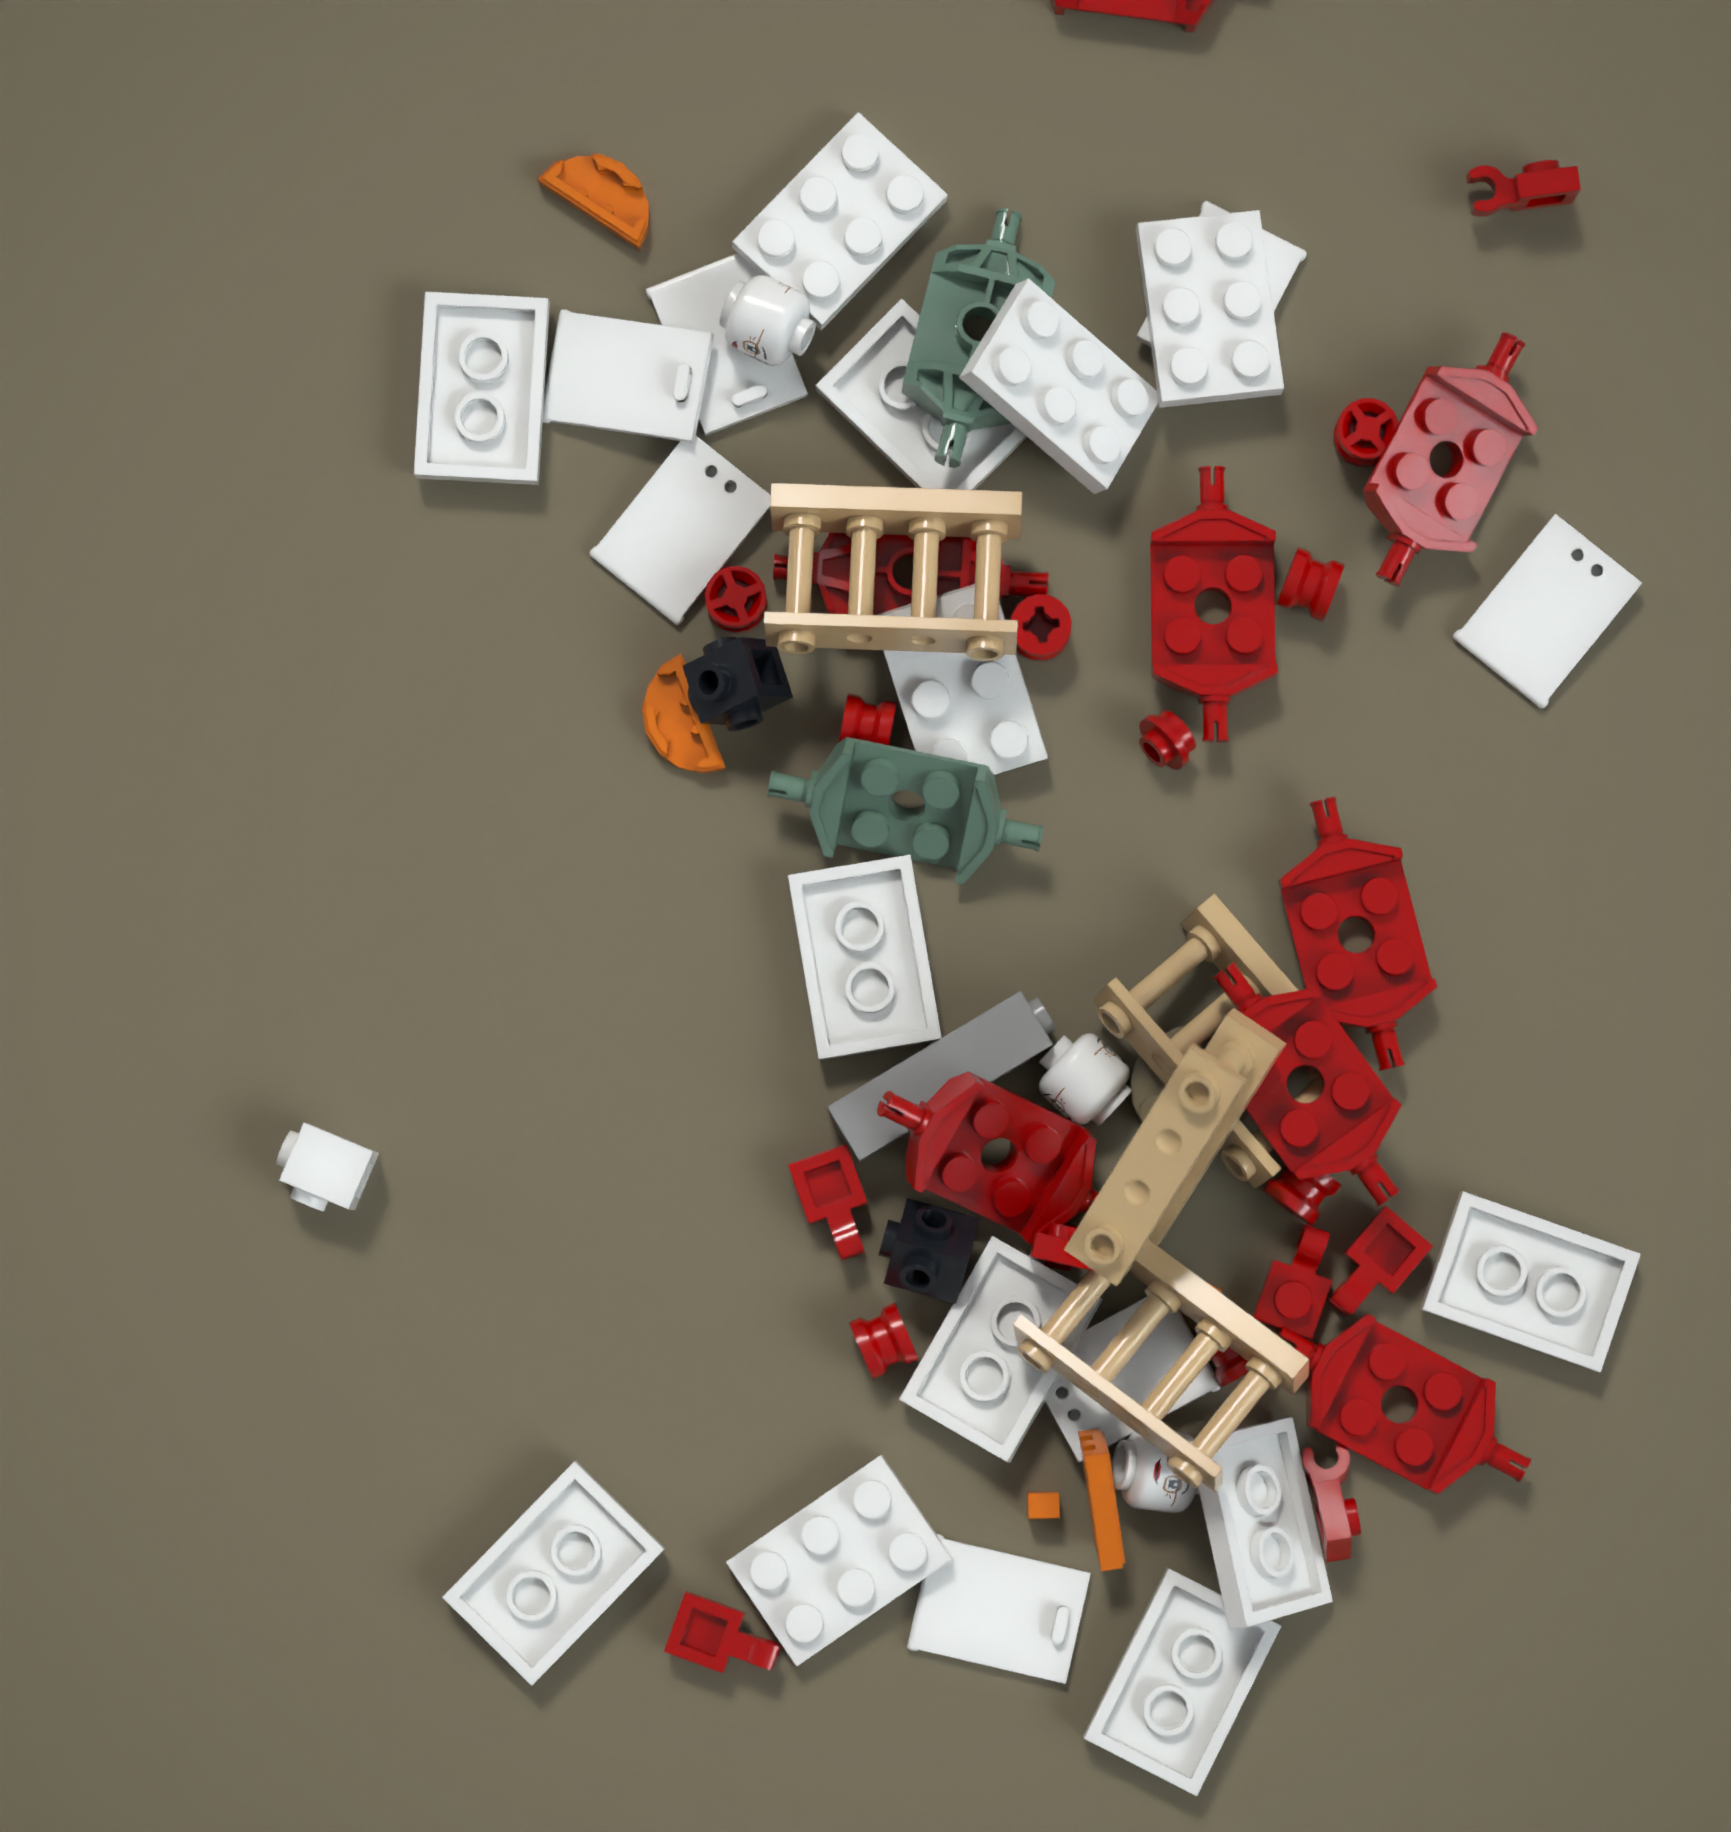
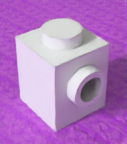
[276,1122,379,1212]

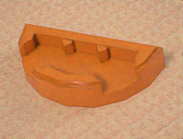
[537,154,649,251]
[642,653,726,774]

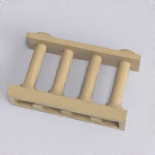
[764,483,1022,661]
[1091,893,1322,1189]
[1064,1008,1287,1286]
[1013,1239,1309,1493]

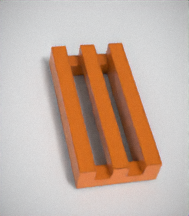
[1078,1428,1125,1572]

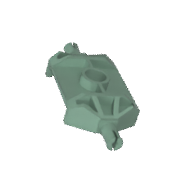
[901,208,1055,468]
[767,737,1044,884]

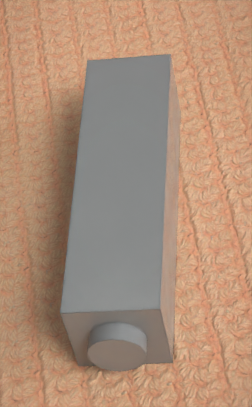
[827,991,1056,1162]

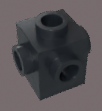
[682,637,793,731]
[878,1198,980,1304]

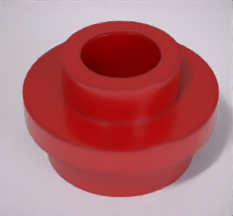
[1139,710,1196,770]

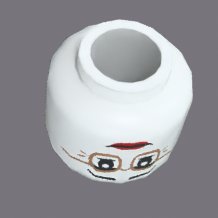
[719,275,816,367]
[1039,1033,1132,1126]
[1112,1431,1200,1513]

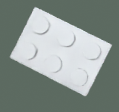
[732,112,948,330]
[1135,210,1284,408]
[959,278,1158,494]
[414,292,550,485]
[815,298,1027,490]
[876,584,1048,775]
[788,855,942,1060]
[1420,1191,1641,1372]
[899,1236,1103,1463]
[1189,1417,1333,1629]
[726,1454,953,1667]
[442,1461,665,1686]
[1083,1567,1281,1796]

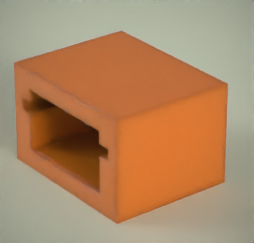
[1027,1491,1060,1519]

